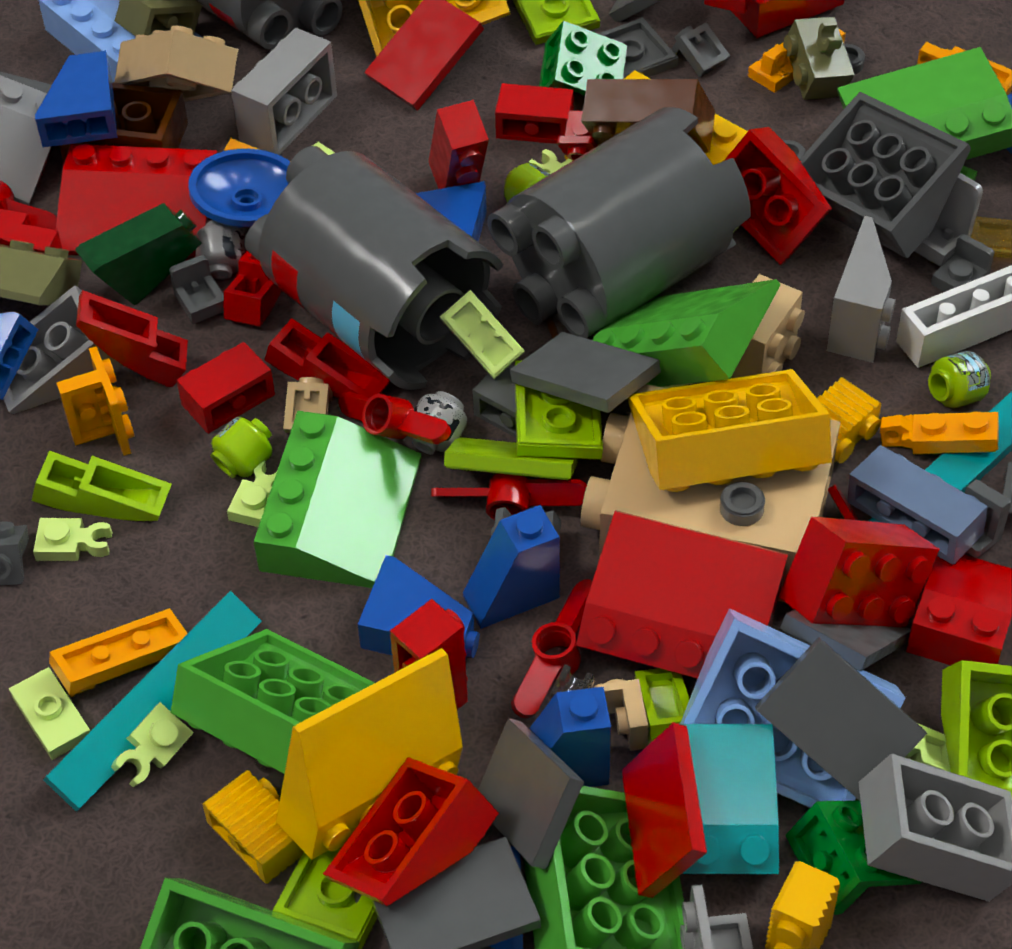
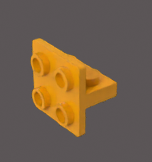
[56,346,135,456]

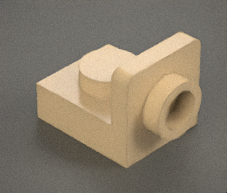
[283,377,333,433]
[594,679,648,751]

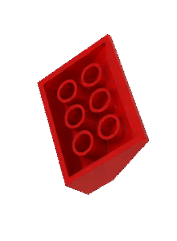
[55,144,218,260]
[576,510,789,678]

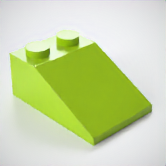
[941,660,1012,796]

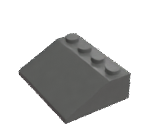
[799,92,971,258]

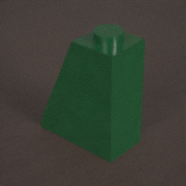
[75,203,202,306]

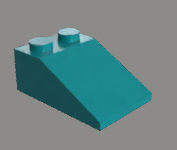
[681,724,779,874]

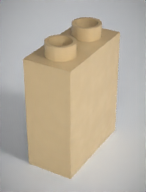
[580,384,841,602]

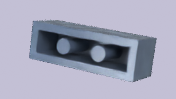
[847,445,988,565]

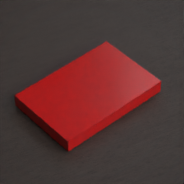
[364,0,484,111]
[622,722,707,898]

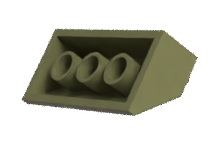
[0,240,82,305]

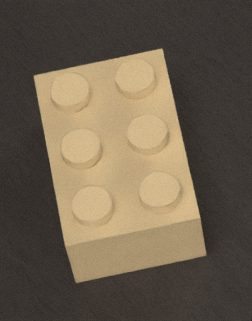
[115,26,238,102]

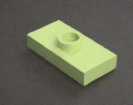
[440,290,525,379]
[9,667,90,760]

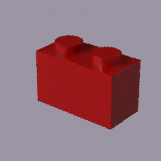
[495,83,574,144]
[176,342,275,434]

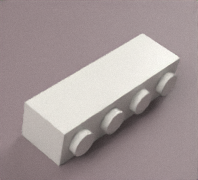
[896,265,1012,368]

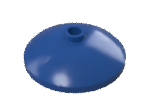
[189,149,290,228]

